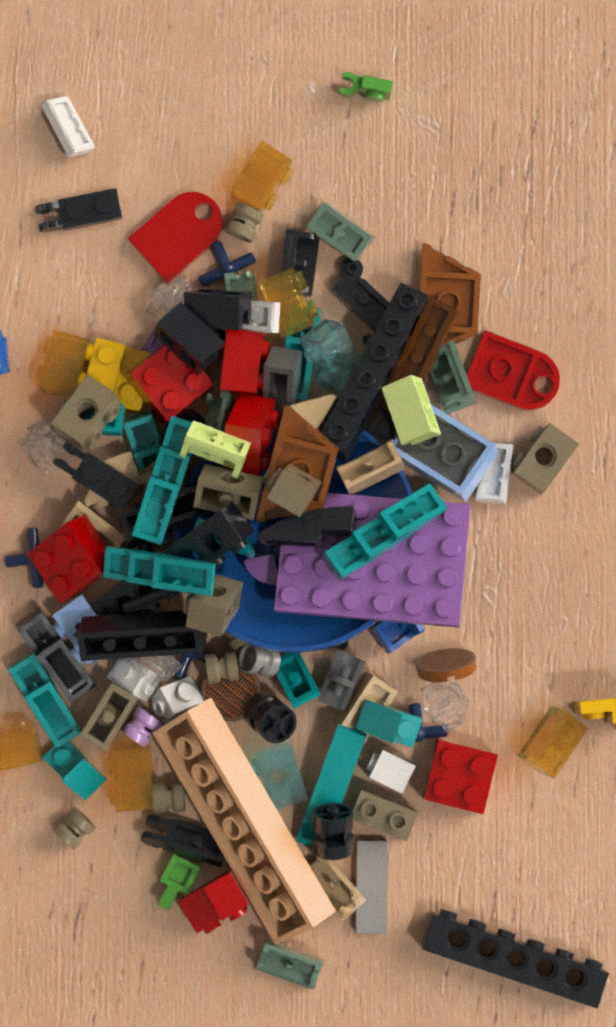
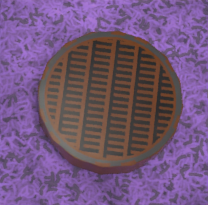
[416,648,477,683]
[201,662,261,722]

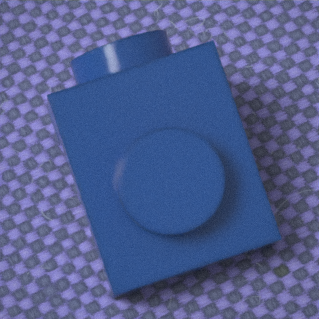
[371,621,425,654]

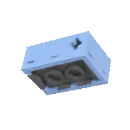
[391,405,499,503]

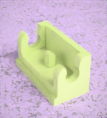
[382,375,441,445]
[179,420,251,479]

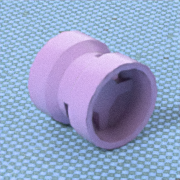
[121,706,163,748]

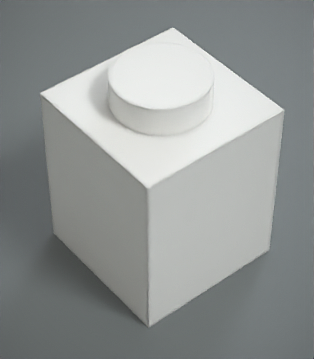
[366,749,415,793]

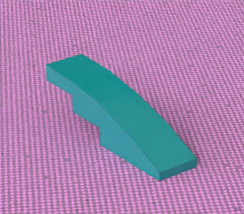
[132,416,192,545]
[323,484,447,581]
[103,546,215,596]
[295,724,367,847]

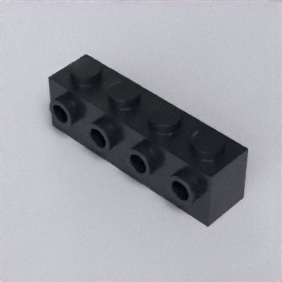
[76,610,207,661]

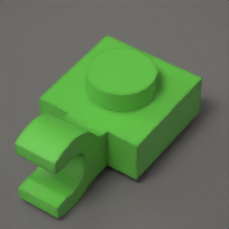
[339,72,393,102]
[158,854,201,910]

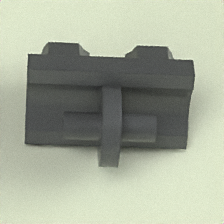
[317,650,366,712]

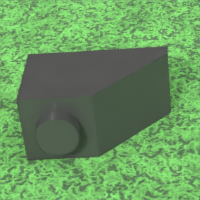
[263,346,302,419]

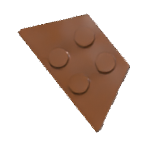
[419,243,481,345]
[256,405,339,522]

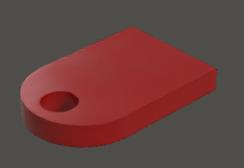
[128,192,223,284]
[467,330,560,411]

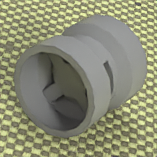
[238,643,281,677]

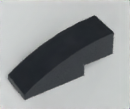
[118,485,214,549]
[258,506,356,548]
[15,607,96,703]

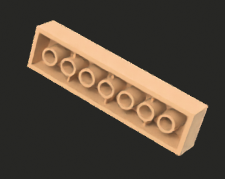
[152,698,336,945]

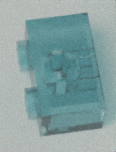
[299,319,360,393]
[251,741,308,810]

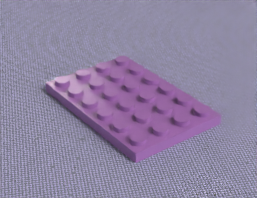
[274,493,471,628]

